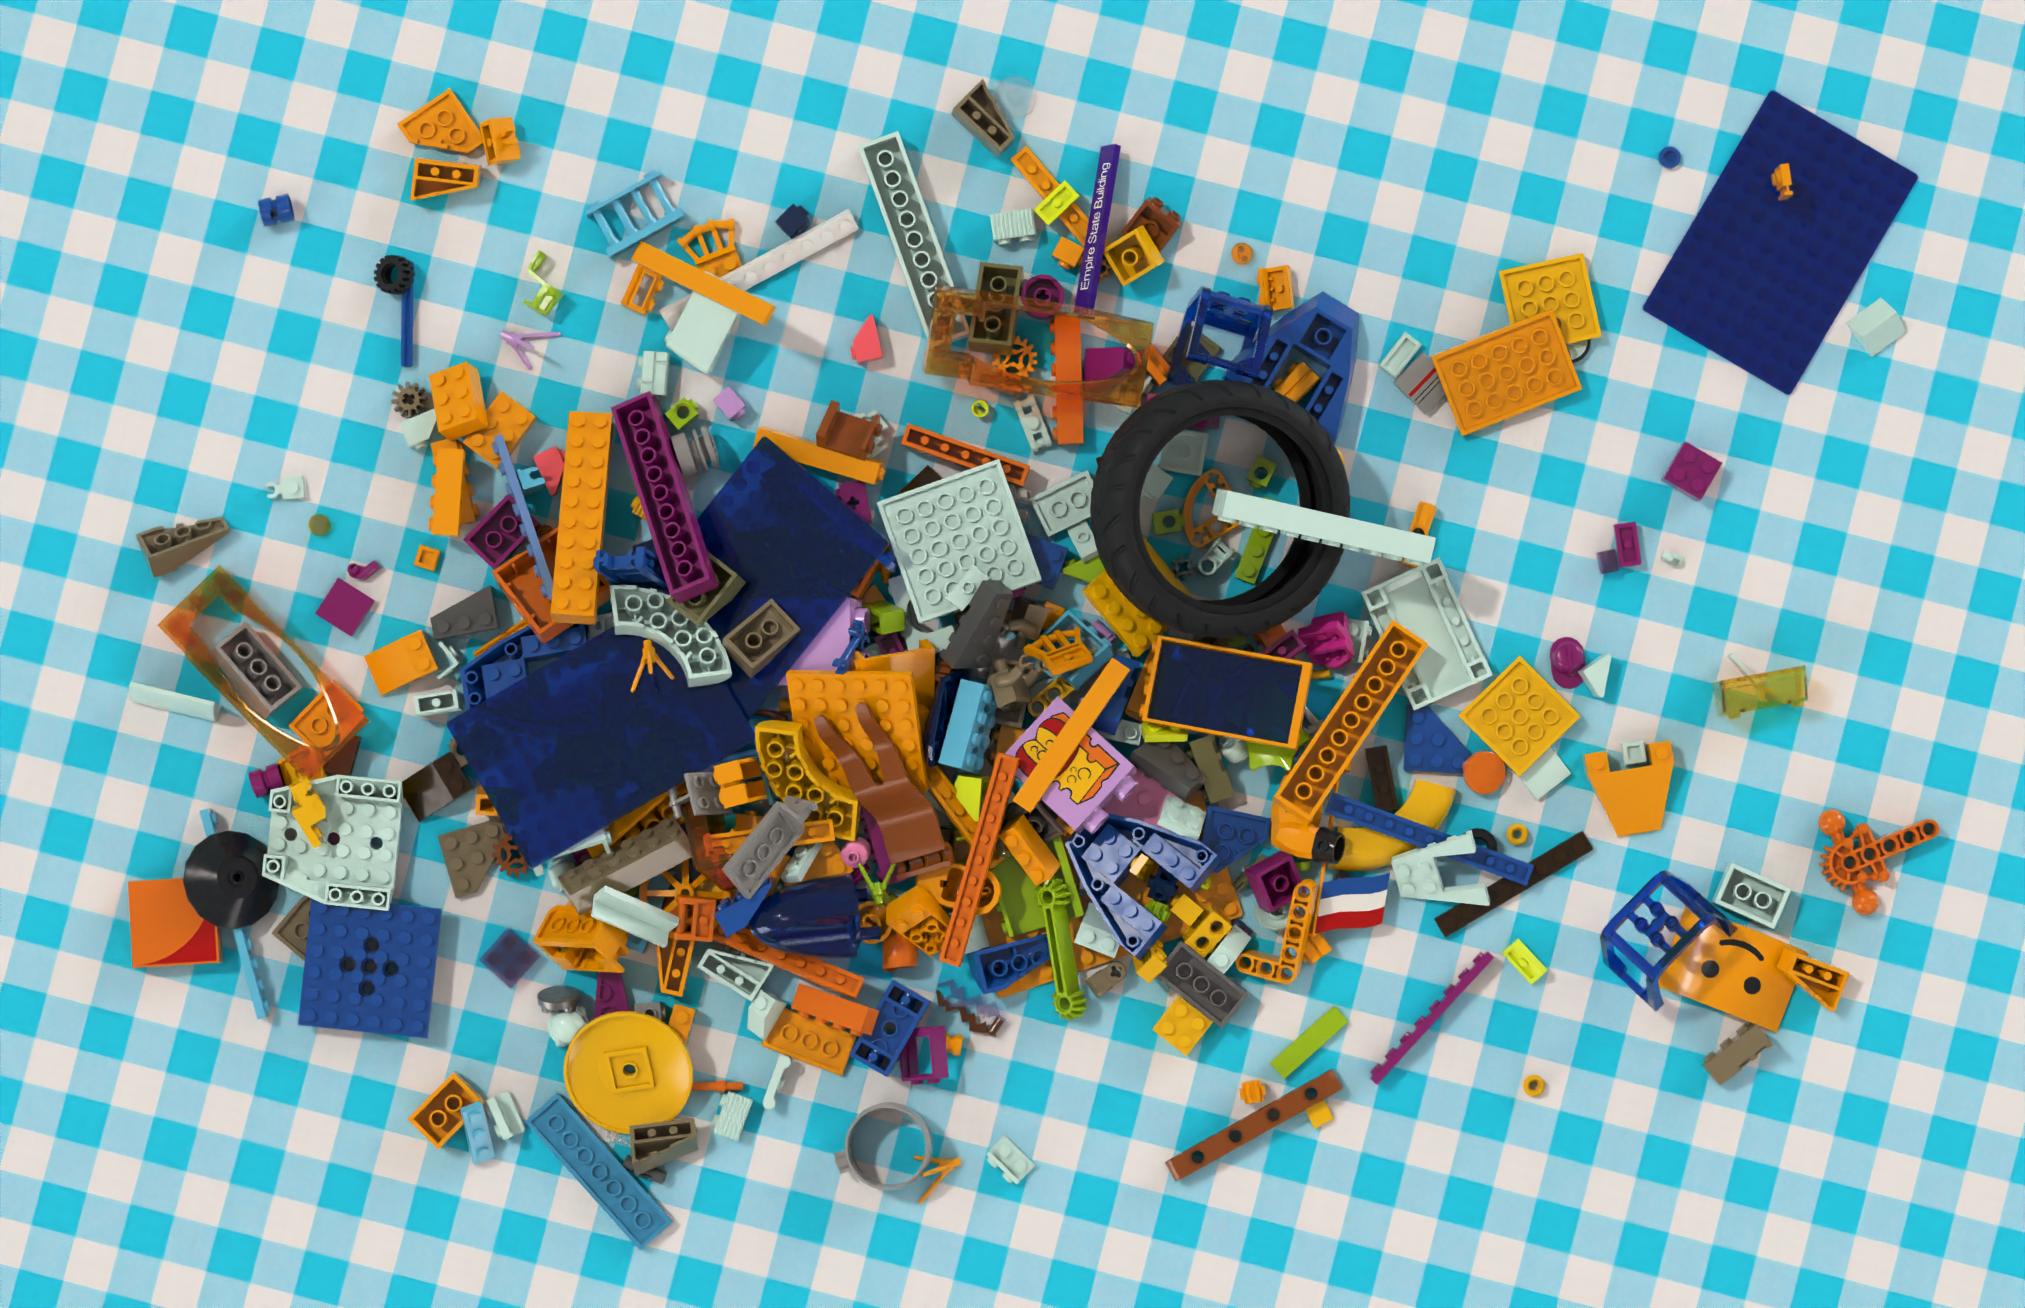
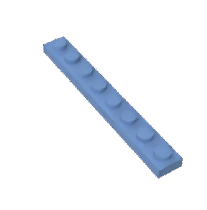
[491,434,553,602]

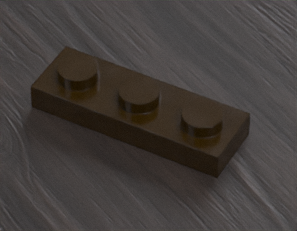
[1365,745,1399,811]

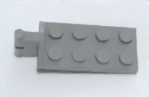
[722,795,818,899]

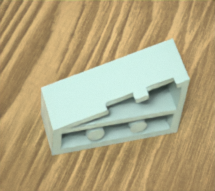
[697,948,775,1001]

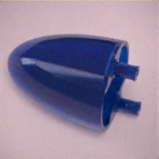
[749,873,881,959]

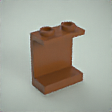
[816,400,883,461]

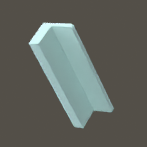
[591,885,680,948]

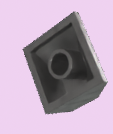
[1005,802,1065,843]

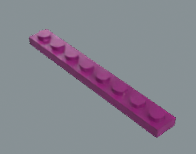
[1370,951,1494,1085]

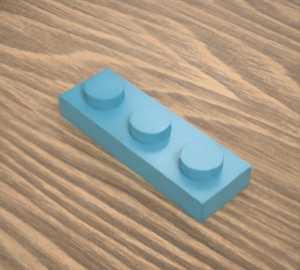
[460,1101,495,1166]

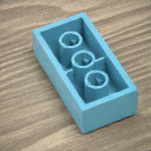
[938,679,997,775]

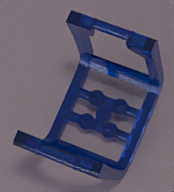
[1166,286,1273,386]
[1600,870,1737,1011]

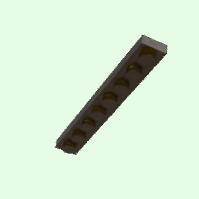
[1434,831,1593,937]

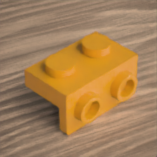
[1257,265,1294,312]

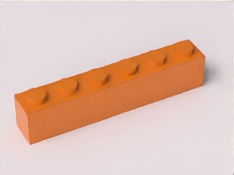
[1050,314,1084,446]
[901,423,1030,488]

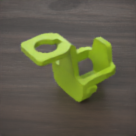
[523,250,564,315]

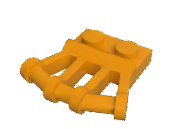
[676,218,742,278]
[1023,627,1093,676]

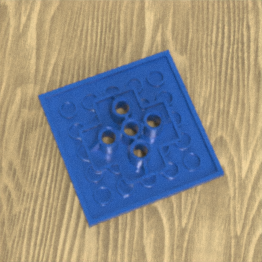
[298,899,442,1038]

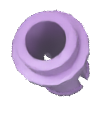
[1091,619,1116,643]

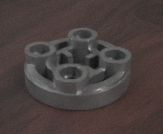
[537,986,581,1013]

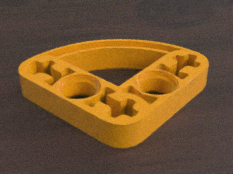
[1183,469,1239,548]

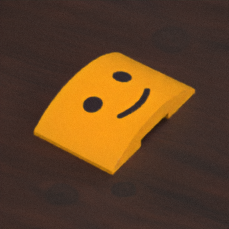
[1656,905,1808,1033]

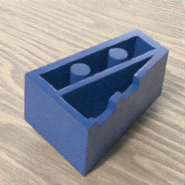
[1092,654,1141,736]

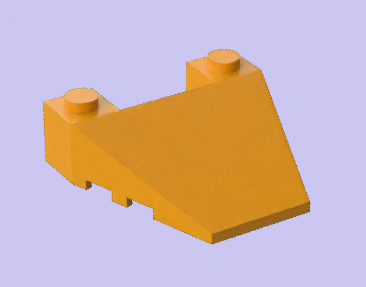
[1582,741,1674,836]

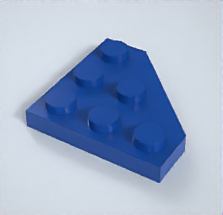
[1403,706,1469,774]
[1200,805,1271,874]

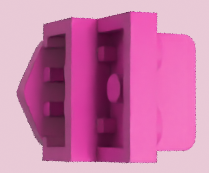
[1298,612,1355,670]

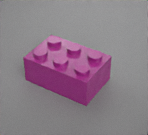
[463,494,541,570]

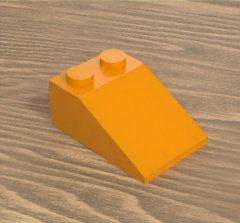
[364,630,440,696]

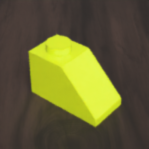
[954,773,990,822]

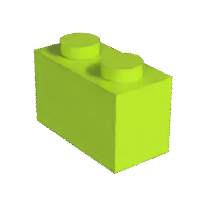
[862,600,906,635]

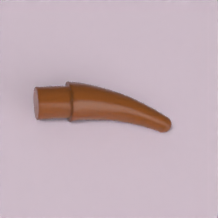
[750,709,788,721]

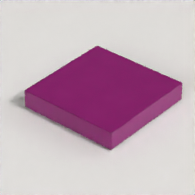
[315,577,375,637]

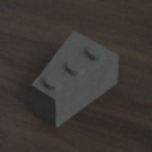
[430,585,500,640]
[1128,742,1206,801]

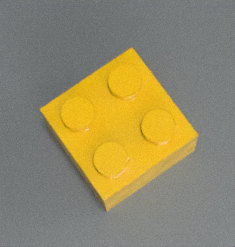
[1103,225,1165,287]
[1152,995,1213,1056]

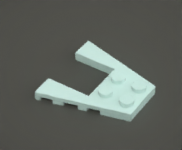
[1391,830,1490,906]

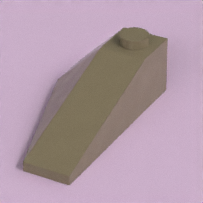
[136,517,231,578]

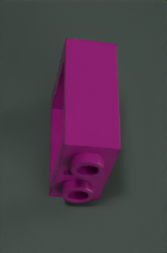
[900,1026,949,1085]

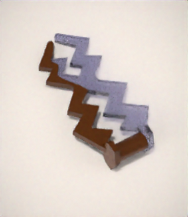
[936,979,1006,1038]

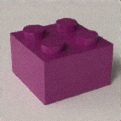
[1661,441,1722,502]
[1244,851,1307,912]

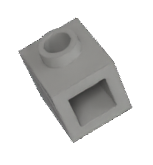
[634,1002,666,1022]

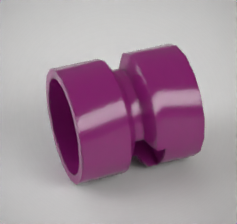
[248,763,285,798]

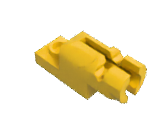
[289,776,326,849]

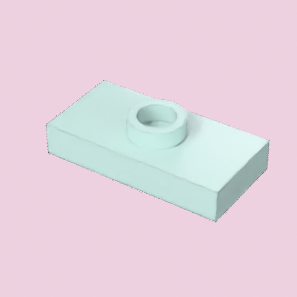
[1066,520,1099,562]
[946,564,990,612]

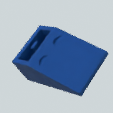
[714,876,774,937]

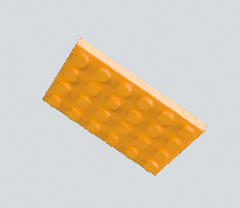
[1431,309,1582,436]

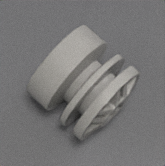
[670,425,719,479]

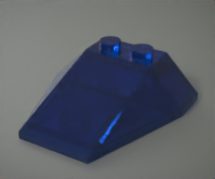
[922,668,971,767]

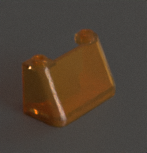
[681,801,737,891]

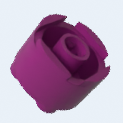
[1021,274,1064,320]

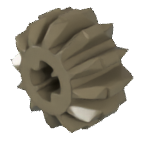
[391,382,428,418]

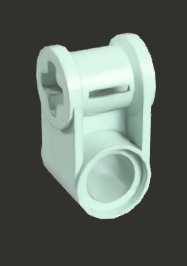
[1197,537,1235,577]

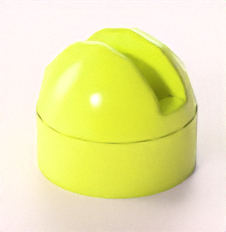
[971,400,989,417]

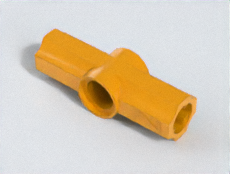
[1398,501,1437,568]

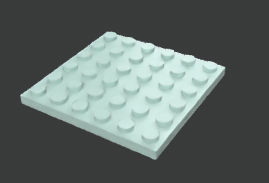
[877,459,1042,624]

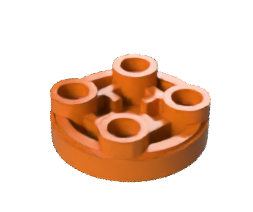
[1462,751,1506,794]

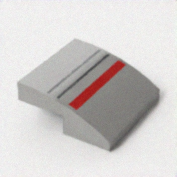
[1393,352,1445,414]

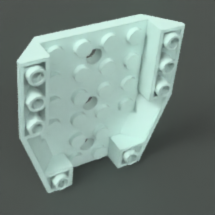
[262,775,403,911]

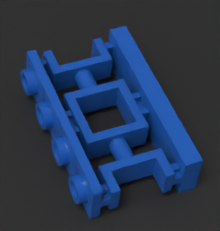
[593,546,669,592]

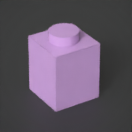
[713,386,746,421]

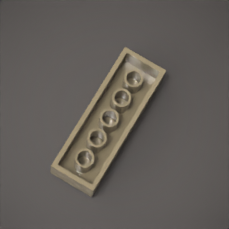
[558,817,695,916]

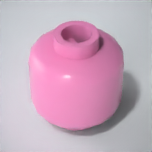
[841,837,871,868]

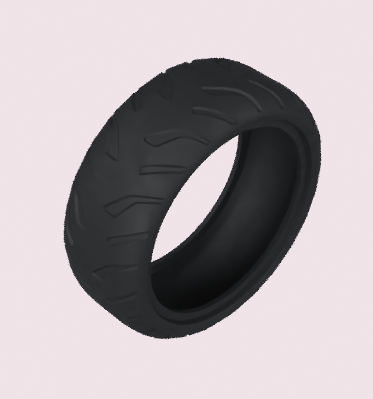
[1090,380,1350,638]

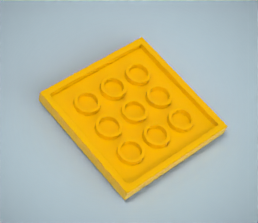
[1498,253,1602,345]
[1081,537,1193,657]
[1458,655,1581,777]

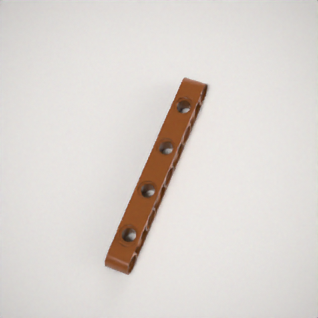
[1165,1069,1343,1182]

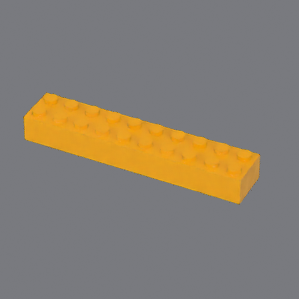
[550,411,614,625]
[1271,620,1428,825]

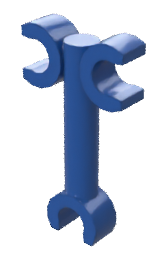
[832,620,870,675]

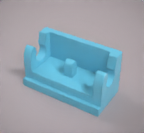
[515,467,546,497]

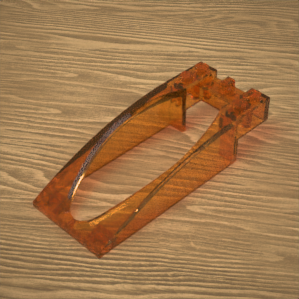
[922,284,1154,408]
[157,565,370,779]

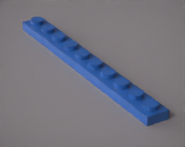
[1324,791,1534,886]

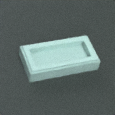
[1379,332,1422,379]

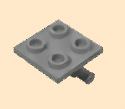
[667,772,730,820]

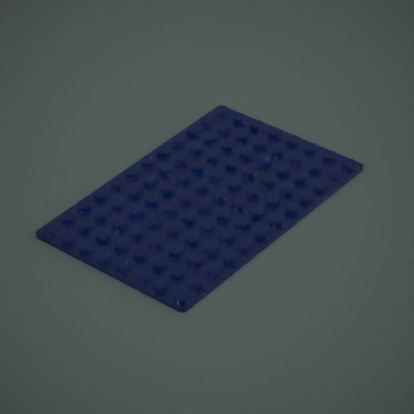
[1642,90,1918,395]
[607,437,889,744]
[447,626,755,869]

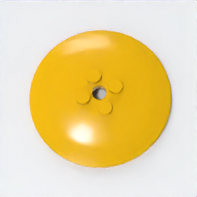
[563,1011,693,1134]

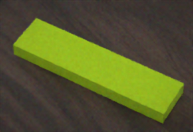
[1270,1006,1349,1079]

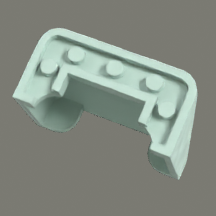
[664,271,741,374]

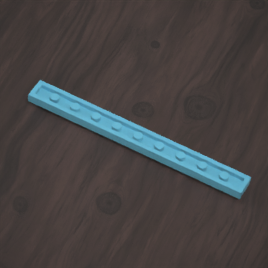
[199,809,271,1019]

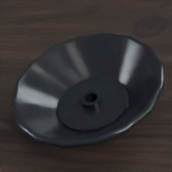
[183,830,279,929]

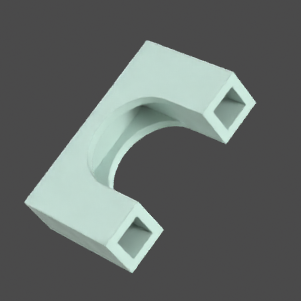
[888,575,959,657]

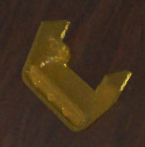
[1712,665,1808,719]

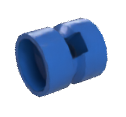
[258,193,295,227]

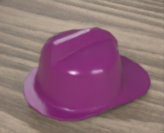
[1550,637,1586,689]

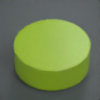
[1294,861,1311,871]

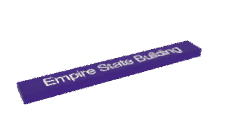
[1074,144,1121,312]

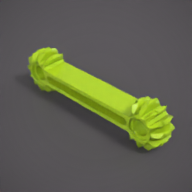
[1034,877,1088,1021]

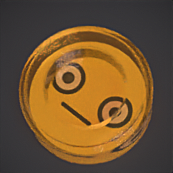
[1231,243,1253,265]

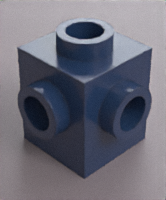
[1146,866,1179,905]

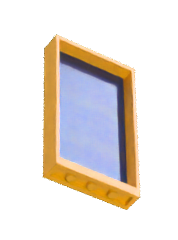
[1139,635,1313,751]

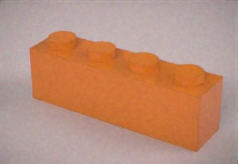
[791,983,879,1037]

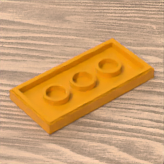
[761,1008,857,1076]

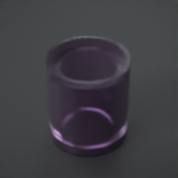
[1596,549,1619,574]

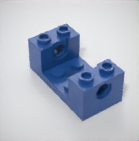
[849,980,932,1077]

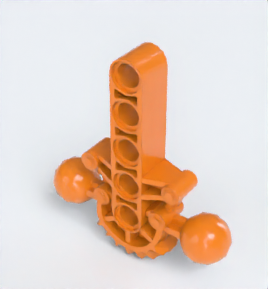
[1818,809,1939,916]

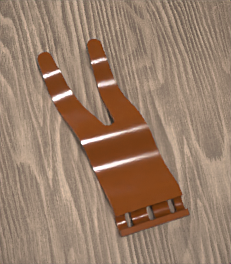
[814,702,955,880]

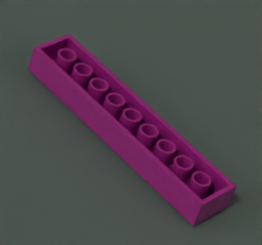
[611,391,719,604]

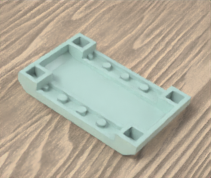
[1361,557,1493,711]

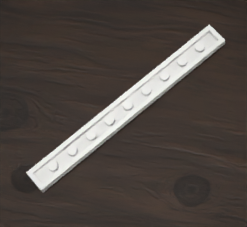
[659,209,859,330]

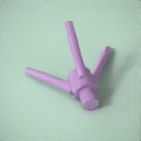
[500,330,561,370]

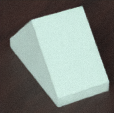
[1577,654,1612,698]

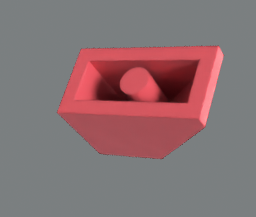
[850,315,883,364]
[533,446,565,497]

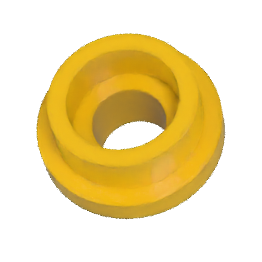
[1506,824,1528,845]
[1523,1075,1545,1097]

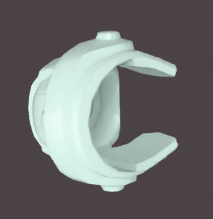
[547,1006,590,1048]

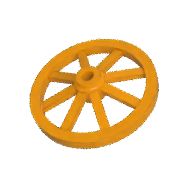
[639,850,730,940]

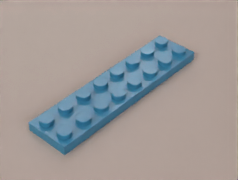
[525,1092,673,1251]

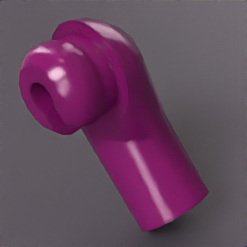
[347,560,381,580]

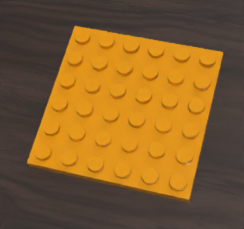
[786,670,929,792]

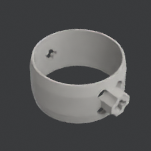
[834,1102,933,1190]

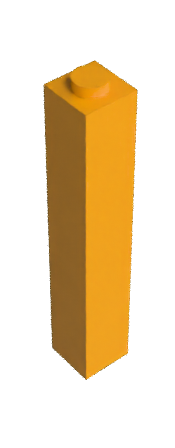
[753,426,886,485]

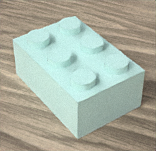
[1711,863,1791,929]

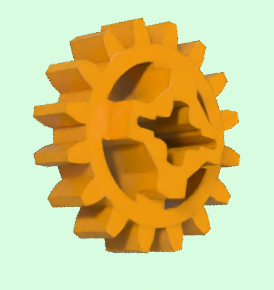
[991,336,1037,383]

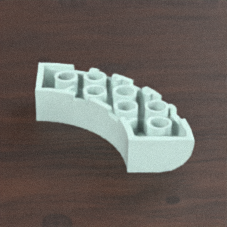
[609,585,732,687]

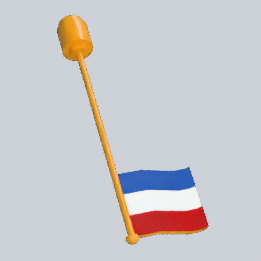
[1309,759,1390,938]

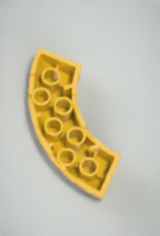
[755,720,861,841]
[1326,779,1457,872]

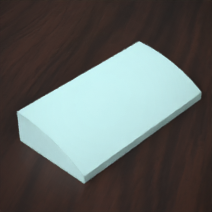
[129,682,221,722]

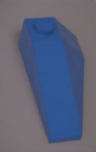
[967,933,1051,994]

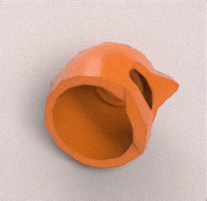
[881,930,919,973]

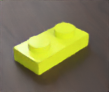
[1034,180,1080,226]
[1141,721,1188,742]
[1502,939,1547,984]

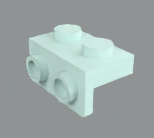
[485,1091,525,1140]

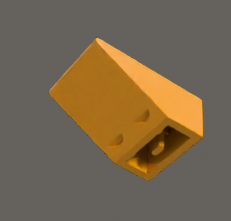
[886,885,950,957]

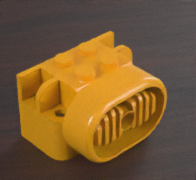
[533,901,629,973]

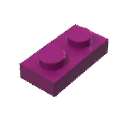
[1613,522,1642,568]

